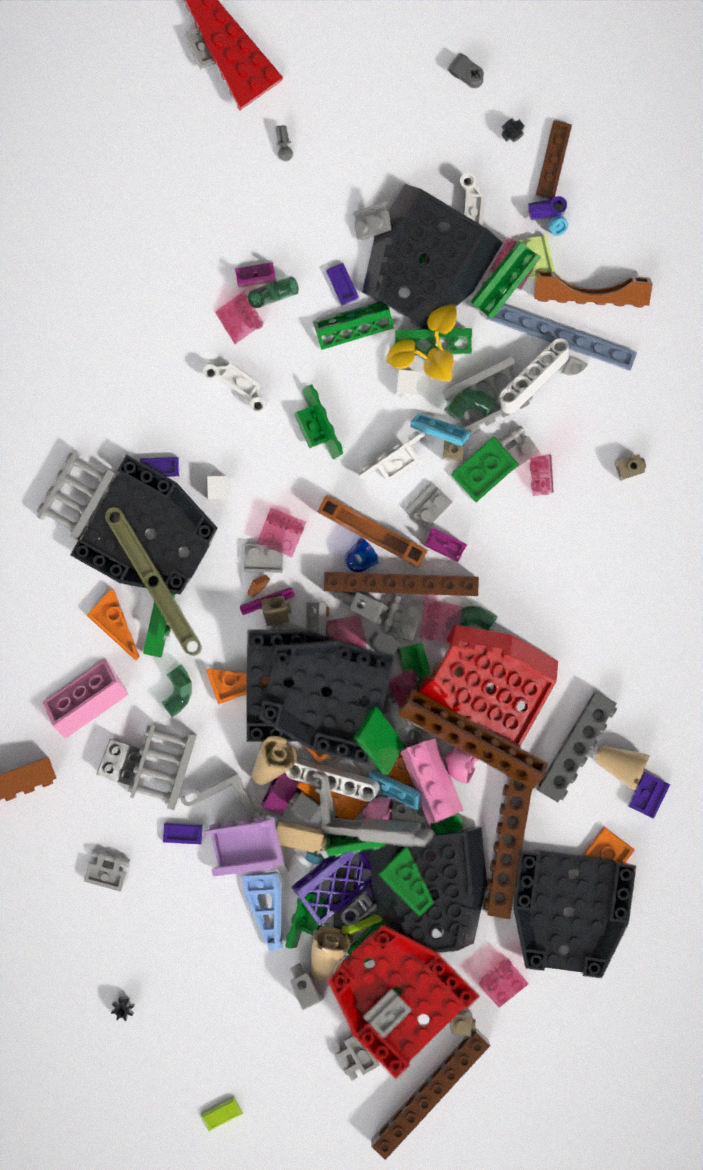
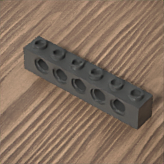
[536,690,617,803]

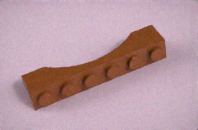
[533,271,653,308]
[317,495,428,567]

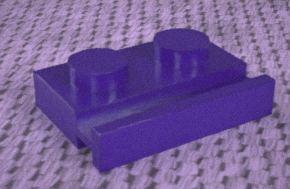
[628,772,671,819]

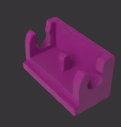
[235,262,276,288]
[423,528,467,562]
[261,773,298,816]

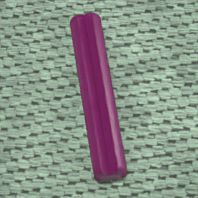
[240,587,295,615]

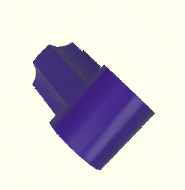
[528,196,567,221]

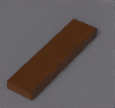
[535,120,572,199]

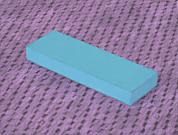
[410,413,470,446]
[369,769,421,810]

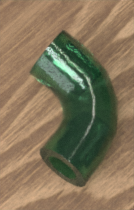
[248,276,299,308]
[444,390,497,421]
[445,606,498,630]
[162,664,192,717]

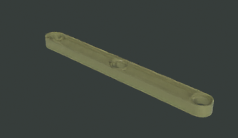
[105,507,202,656]

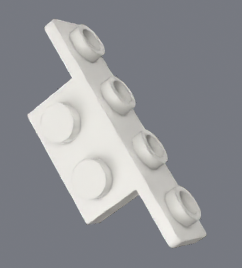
[359,431,425,482]

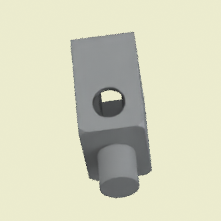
[342,592,389,624]
[290,963,323,1011]

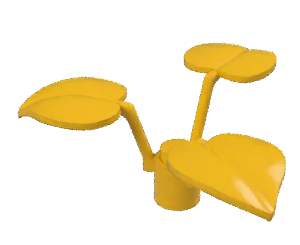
[386,305,457,381]

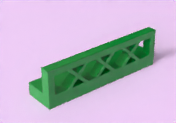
[470,240,541,319]
[313,302,394,350]
[395,328,472,356]
[397,642,432,693]

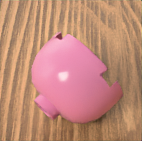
[445,747,478,784]
[362,796,393,821]

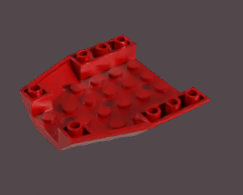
[418,625,558,747]
[327,925,480,1079]

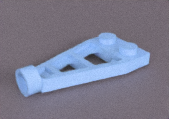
[242,872,283,951]

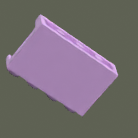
[203,816,284,877]

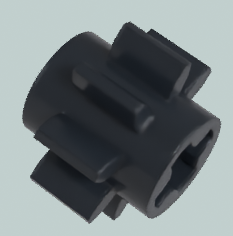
[501,118,525,143]
[111,996,135,1021]

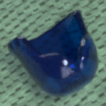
[344,538,379,573]

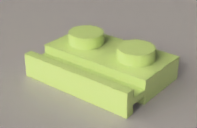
[520,234,555,279]

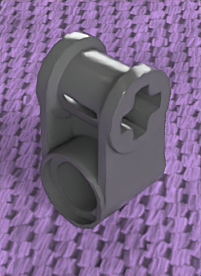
[447,53,484,88]
[340,890,377,925]

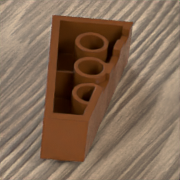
[0,757,57,801]

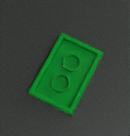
[451,436,519,503]
[354,707,405,775]

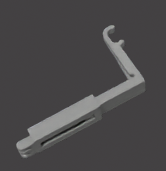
[312,771,434,846]
[181,773,289,877]

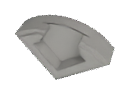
[562,356,588,375]

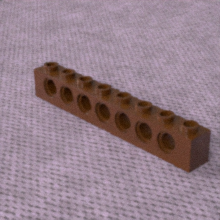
[324,572,479,596]
[398,689,548,789]
[483,775,532,919]
[371,1027,491,1160]

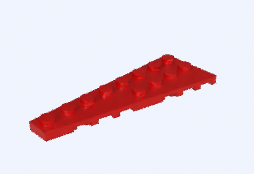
[184,0,283,111]

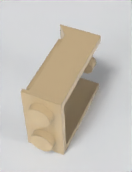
[277,820,327,854]

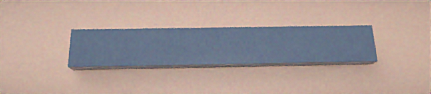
[487,304,637,371]

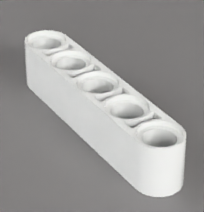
[500,338,569,414]
[286,757,380,801]

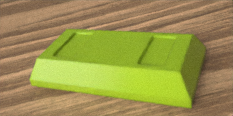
[341,914,382,934]
[200,1097,243,1132]

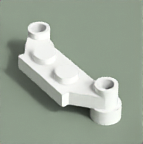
[460,172,485,225]
[203,363,266,413]

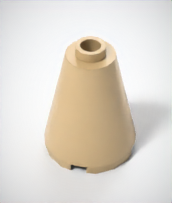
[252,736,297,785]
[594,745,650,790]
[310,926,350,981]

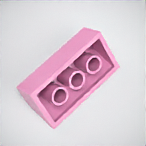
[43,659,129,738]
[401,738,464,824]

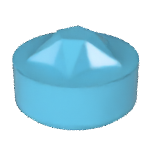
[548,215,568,236]
[305,851,325,865]

